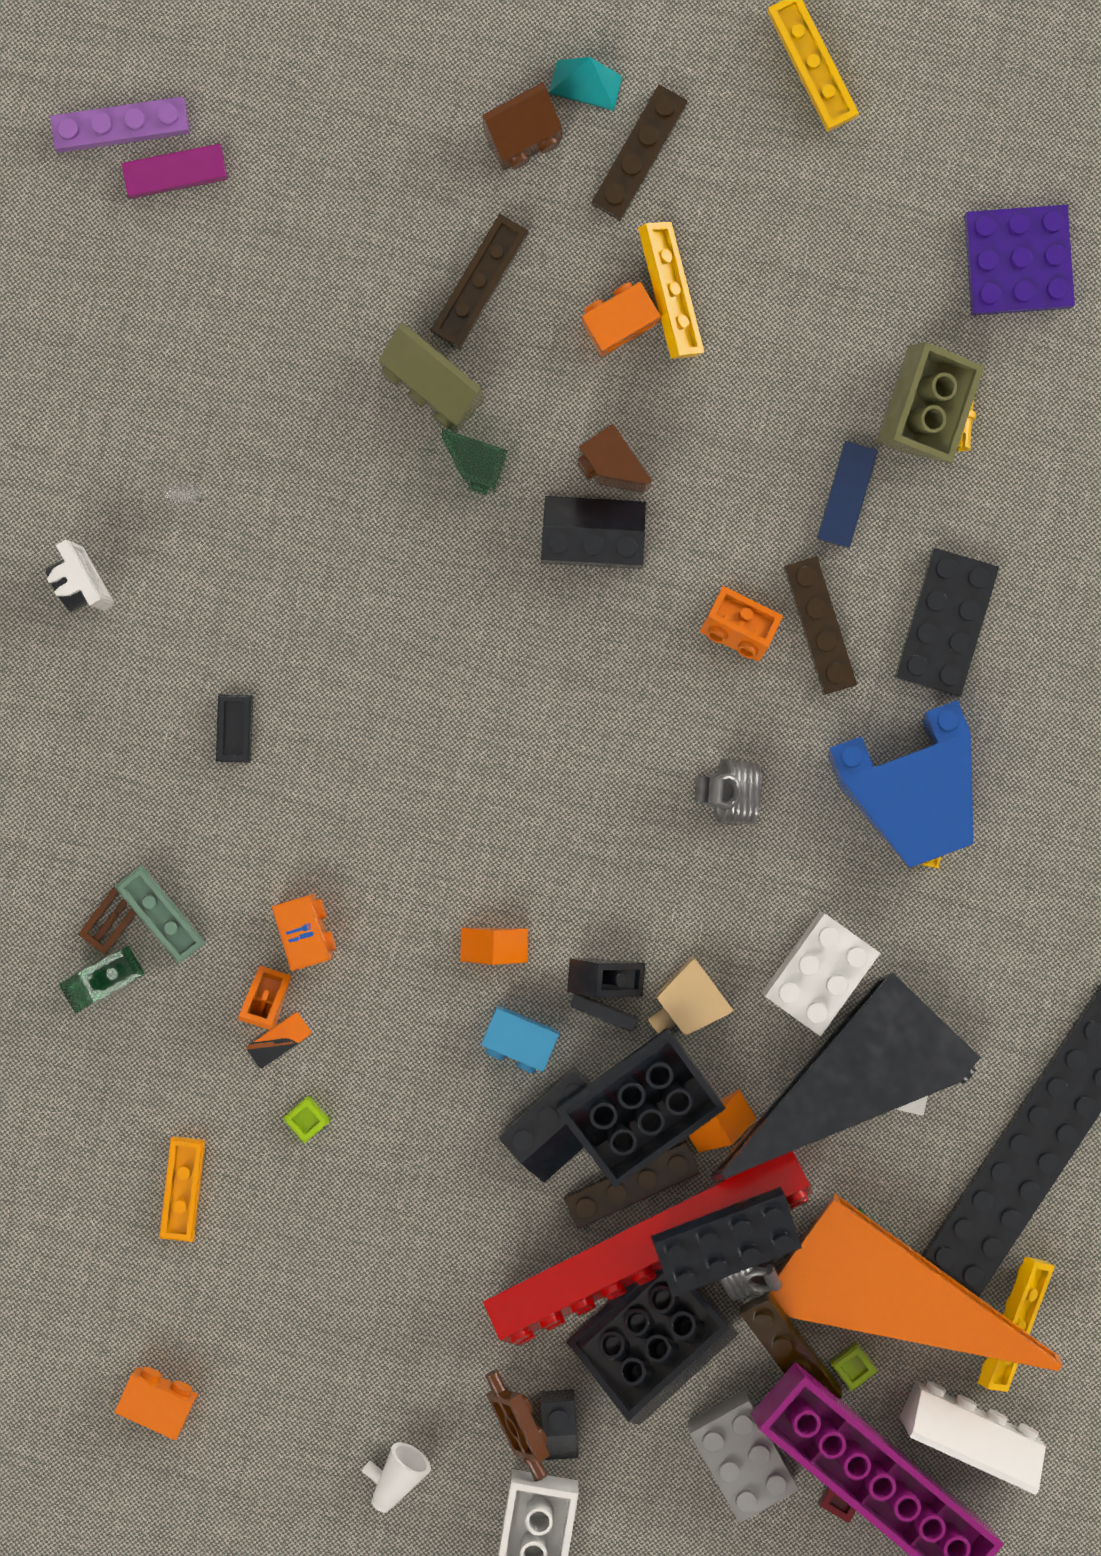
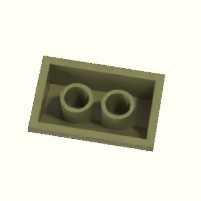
[379,322,484,431]
[877,342,985,464]

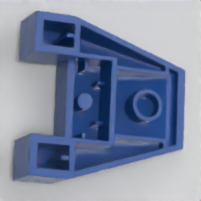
[827,700,974,868]

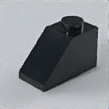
[567,958,645,997]
[540,1389,579,1460]

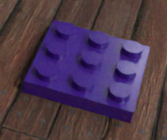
[964,204,1075,316]

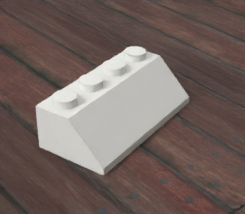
[900,1380,1046,1495]

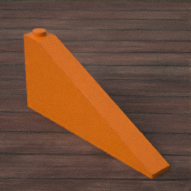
[770,1192,1063,1371]

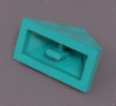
[549,57,622,111]

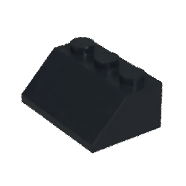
[541,496,646,569]
[498,1065,590,1183]

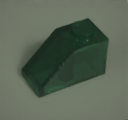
[441,429,508,496]
[59,946,145,1014]

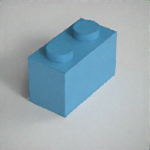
[481,1005,559,1074]

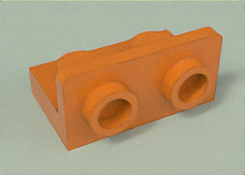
[700,586,783,661]

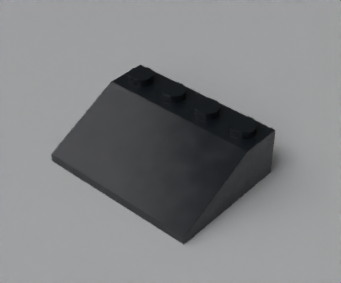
[556,1028,726,1188]
[567,1269,739,1425]

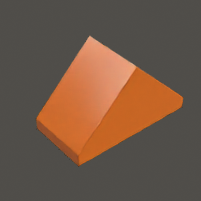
[460,927,528,965]
[238,965,291,1030]
[689,1089,757,1153]

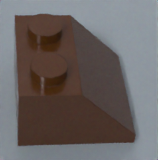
[482,82,562,171]
[577,424,652,493]

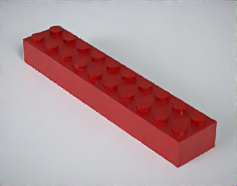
[483,1151,813,1346]

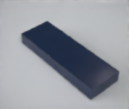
[816,441,878,549]

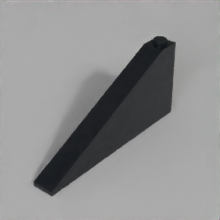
[710,972,981,1181]

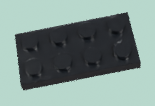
[894,548,999,697]
[650,1187,802,1297]

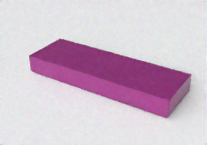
[121,143,228,199]

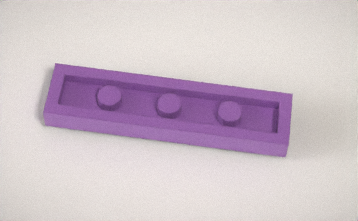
[50,97,190,153]

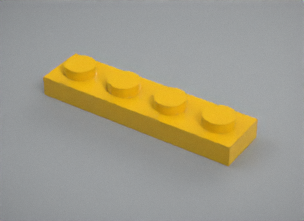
[767,0,859,132]
[638,222,704,359]
[977,1256,1055,1392]

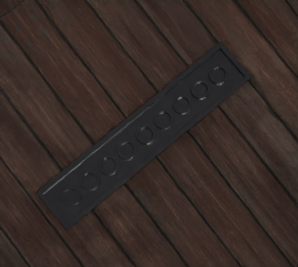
[921,984,1101,1297]

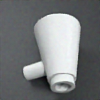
[362,1442,431,1513]

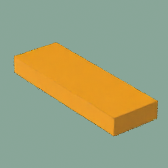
[159,1136,206,1242]

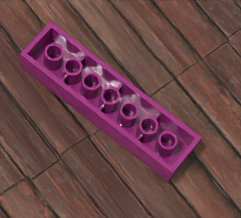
[751,1362,1004,1556]

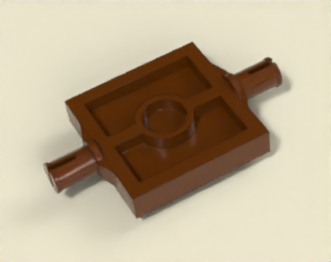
[485,1369,550,1482]

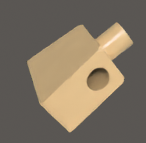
[648,956,734,1036]

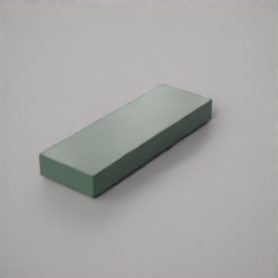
[114,864,206,964]

